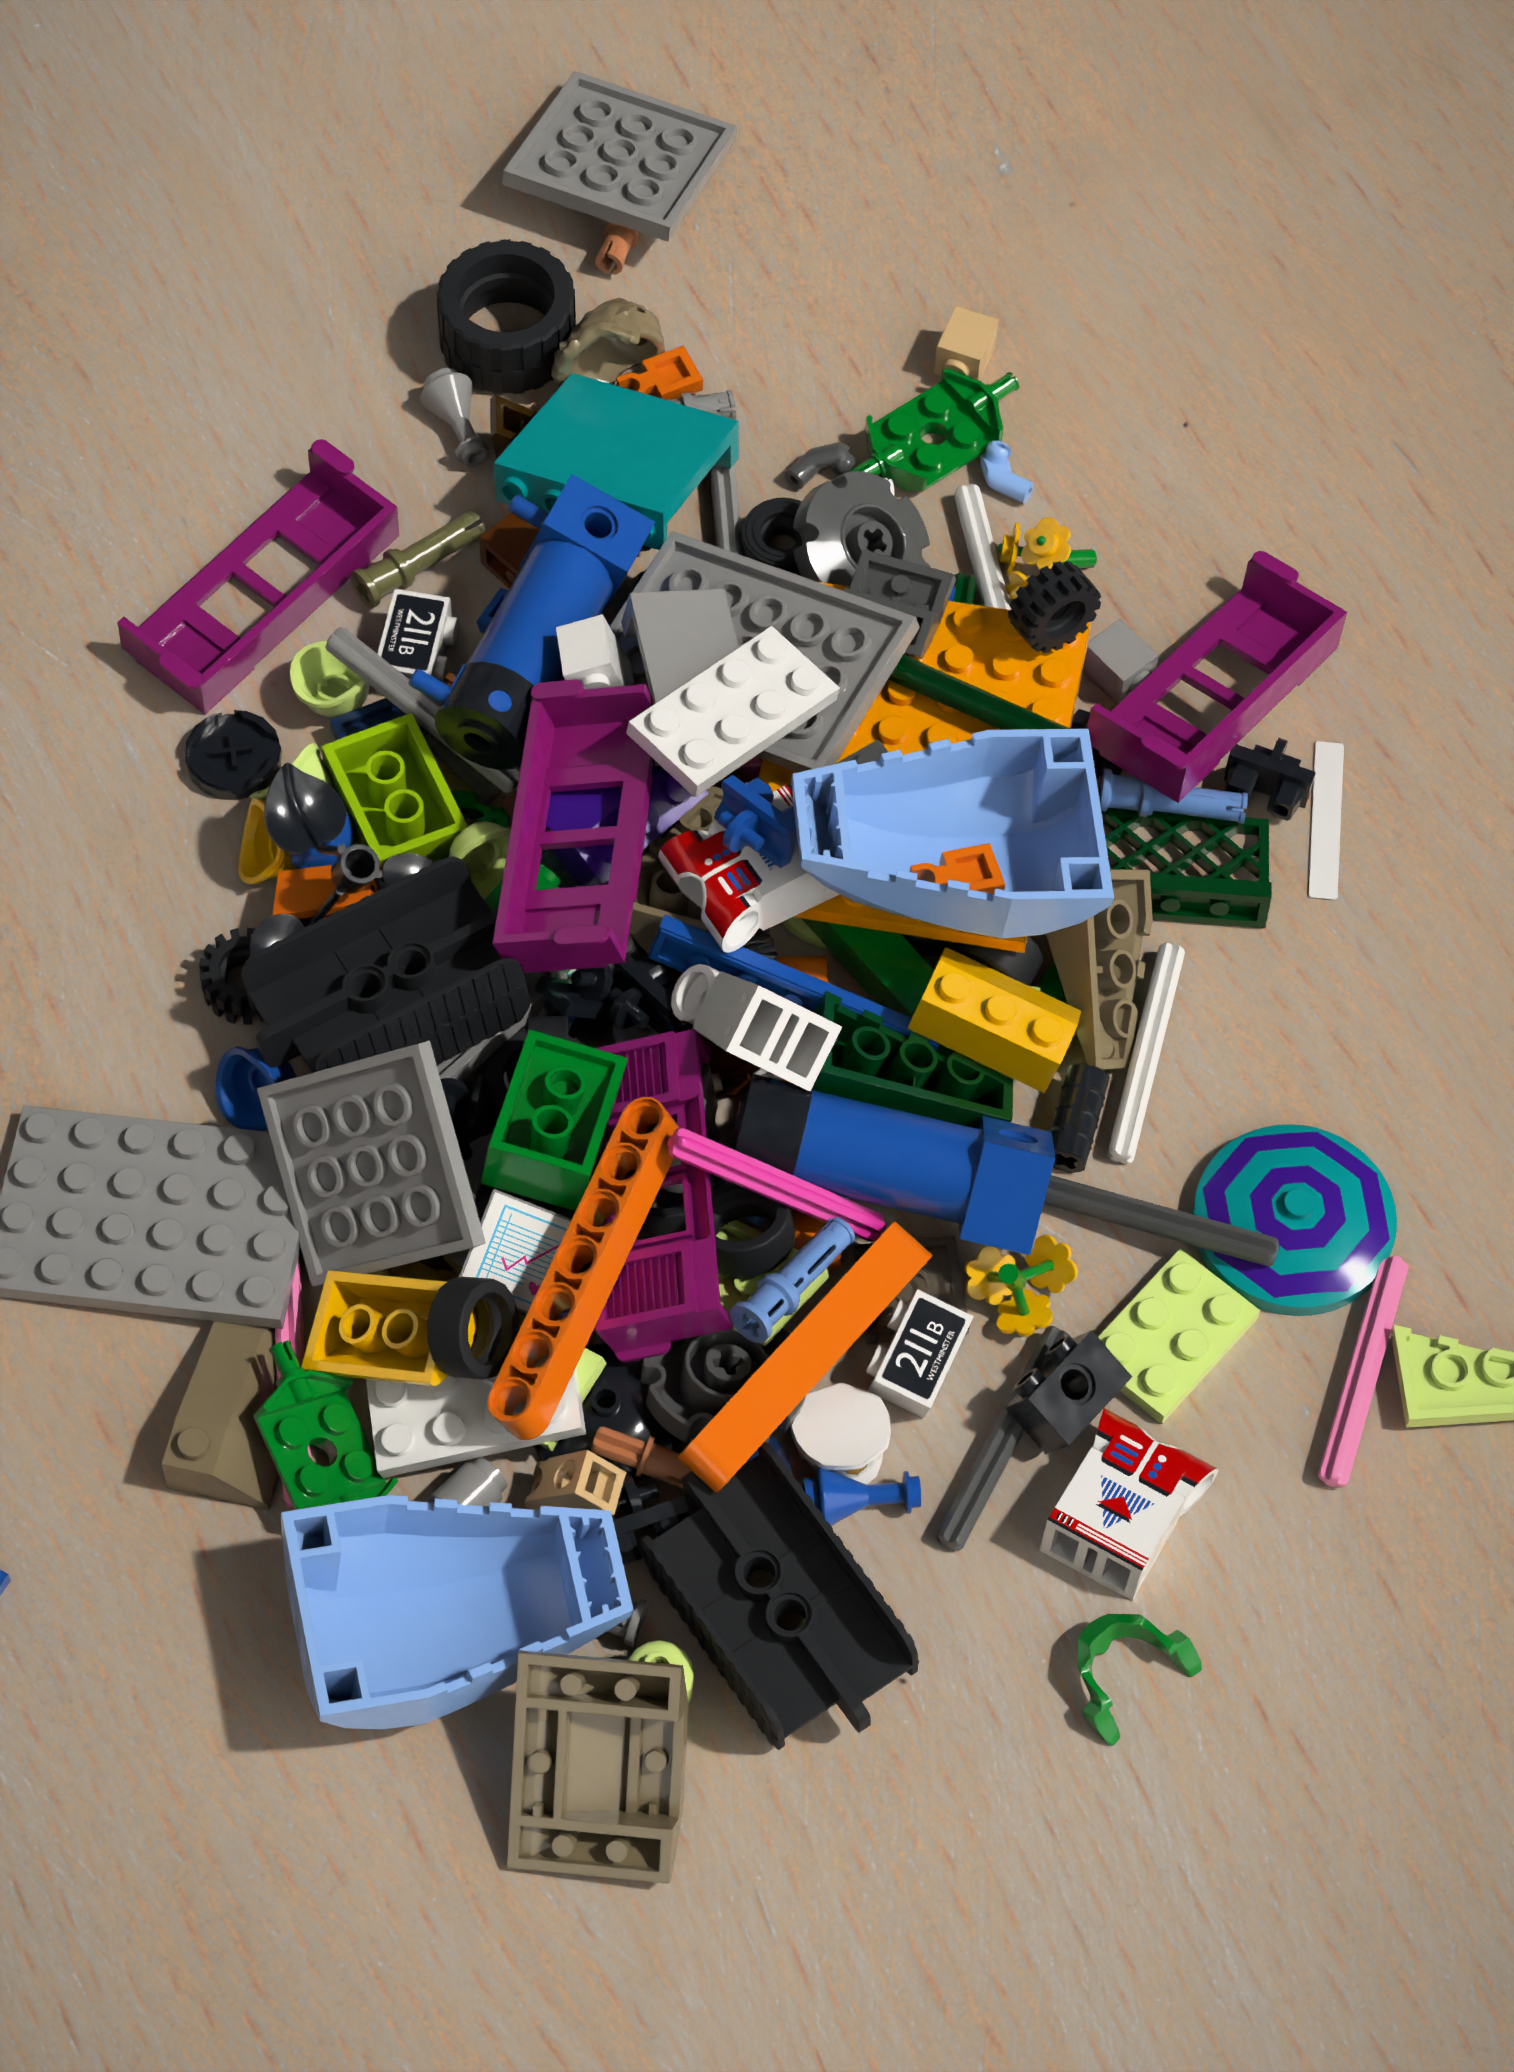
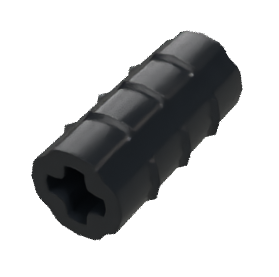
[1049,1063,1110,1173]

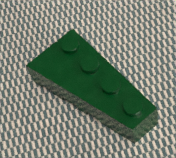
[812,991,1013,1129]

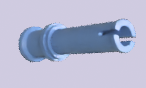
[1099,768,1248,824]
[730,1217,855,1343]

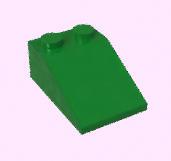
[481,1029,628,1211]

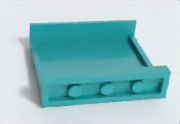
[494,373,739,550]

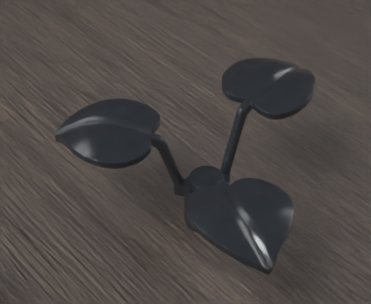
[249,763,434,957]

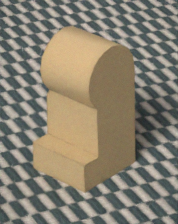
[524,1450,626,1516]

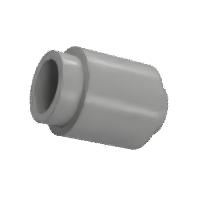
[429,1457,508,1506]

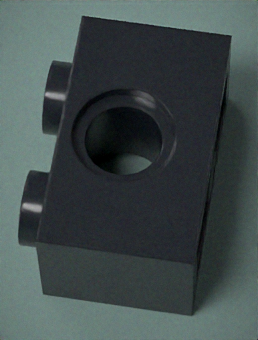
[1005,1330,1132,1454]

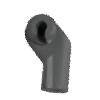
[785,442,856,489]

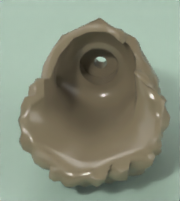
[551,297,665,387]

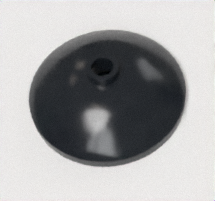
[534,1343,681,1486]

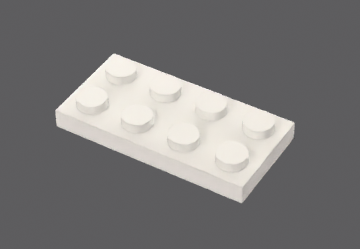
[626,626,840,797]
[366,1354,586,1478]

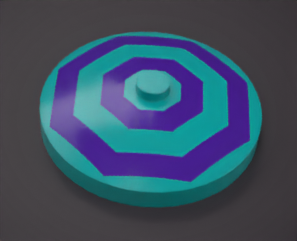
[1192,1124,1397,1316]

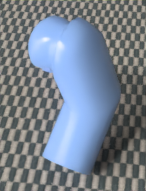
[980,441,1034,504]

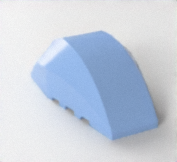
[791,729,1114,939]
[281,1495,633,1729]

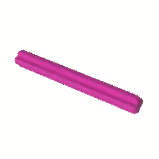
[666,1128,886,1242]

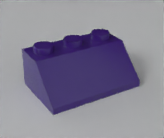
[545,760,709,887]

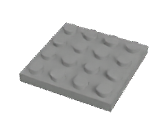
[502,71,737,242]
[257,1041,486,1287]

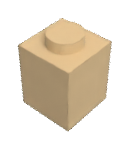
[934,305,999,381]

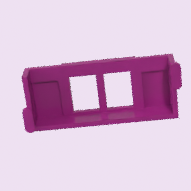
[117,439,399,715]
[1087,551,1347,803]
[493,679,654,973]
[591,1029,734,1362]

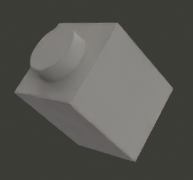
[1082,619,1159,705]

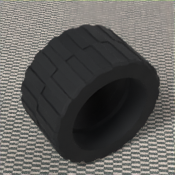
[437,239,576,395]

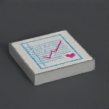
[459,1189,572,1315]

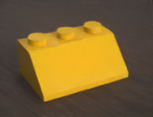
[907,947,1081,1093]
[301,1270,478,1387]

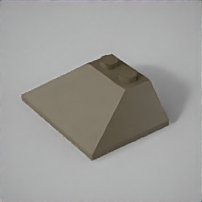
[507,1650,689,1884]

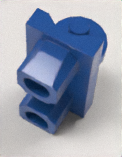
[714,775,798,869]

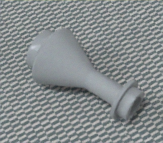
[420,368,491,467]

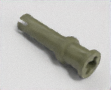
[350,509,486,609]

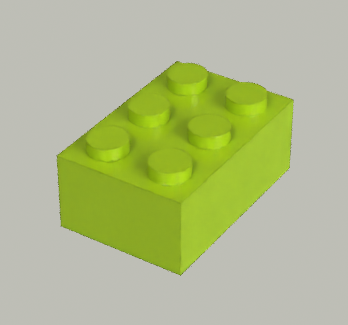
[321,713,468,882]

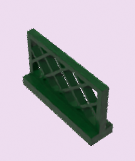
[1101,807,1272,928]

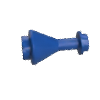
[802,1467,921,1526]

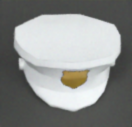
[790,1383,891,1484]

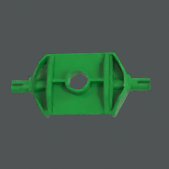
[848,368,1020,492]
[253,1340,398,1510]

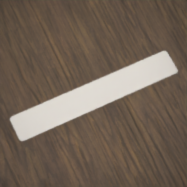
[1309,741,1344,900]

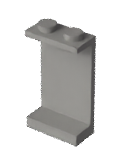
[621,589,751,766]

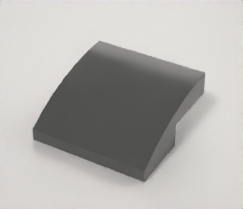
[844,549,956,660]

